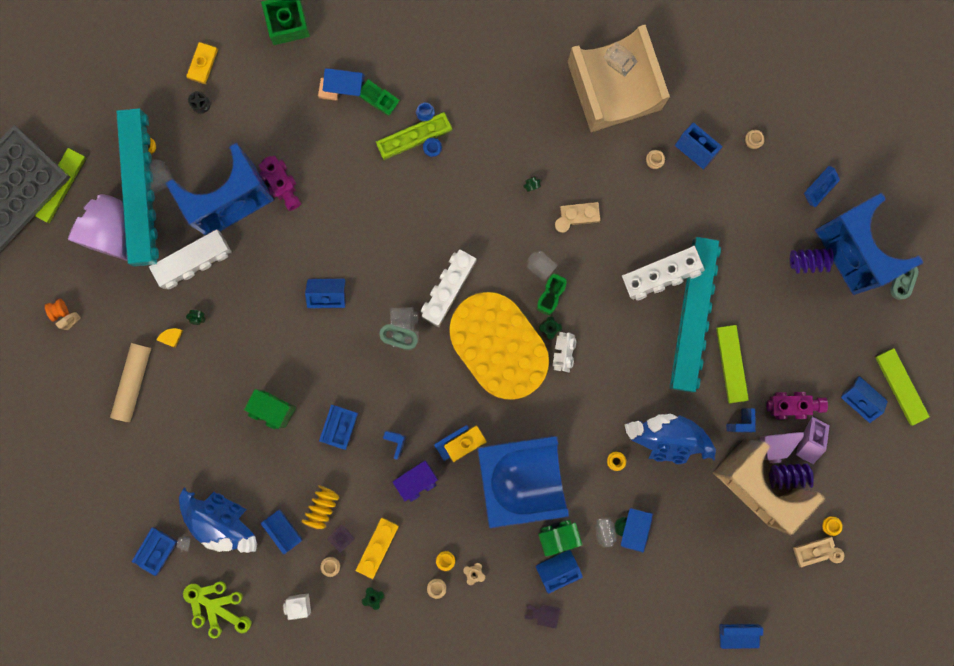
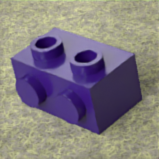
[392,460,438,502]

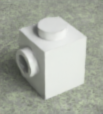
[283,593,311,620]

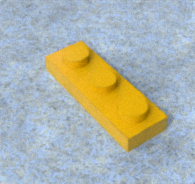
[355,517,399,579]

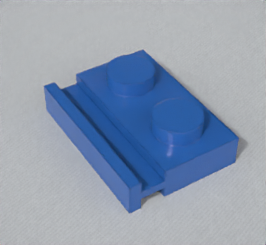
[319,405,358,450]
[131,527,178,576]

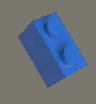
[675,122,723,170]

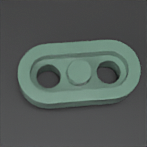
[890,267,918,300]
[379,324,418,350]

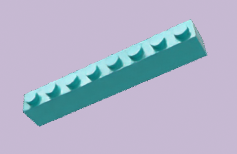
[117,108,159,267]
[669,237,721,392]

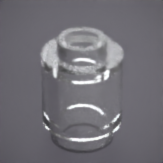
[595,518,617,547]

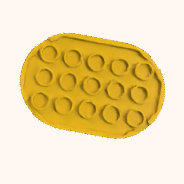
[450,292,549,399]

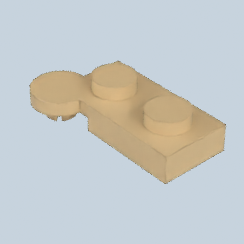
[555,202,600,233]
[793,536,845,567]

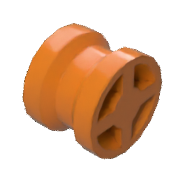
[45,299,69,322]

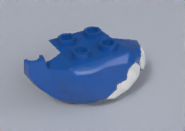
[624,414,716,464]
[179,487,257,553]

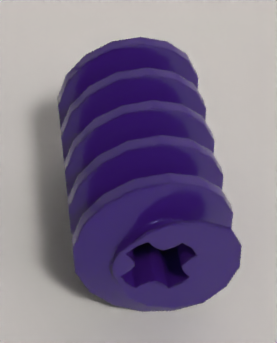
[789,248,833,274]
[769,463,814,489]

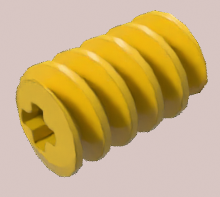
[302,485,339,529]

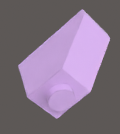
[796,417,830,464]
[760,432,804,463]

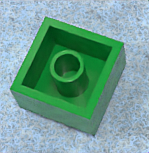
[261,0,310,45]
[244,389,296,429]

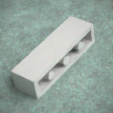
[149,229,231,289]

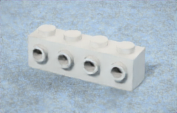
[622,246,705,301]
[420,249,476,327]

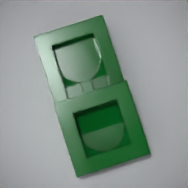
[358,79,400,116]

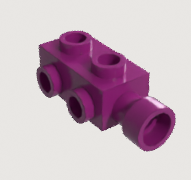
[259,155,301,211]
[766,392,828,419]

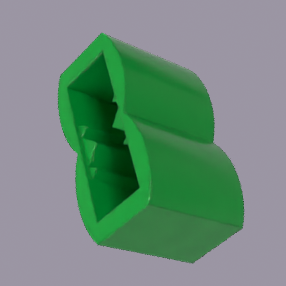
[536,273,567,316]
[538,519,583,557]

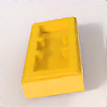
[186,42,218,85]
[444,425,487,462]

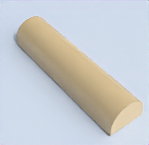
[110,343,151,422]

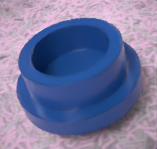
[416,103,435,121]
[423,138,442,157]

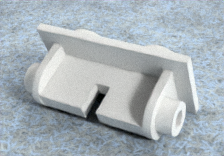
[553,332,576,373]

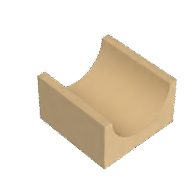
[568,25,670,132]
[713,440,825,535]

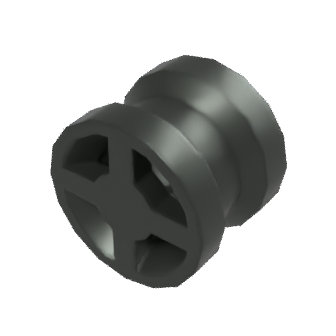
[188,91,210,114]

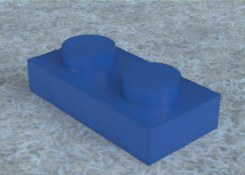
[804,166,840,207]

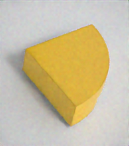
[157,328,183,348]

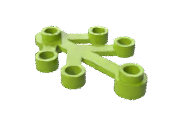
[183,581,252,639]

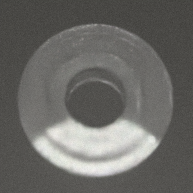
[176,533,191,553]

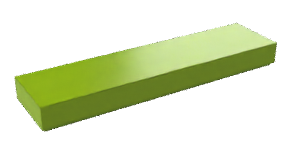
[376,112,452,160]
[35,148,86,224]
[716,325,749,403]
[875,348,930,426]

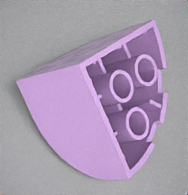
[68,194,127,261]

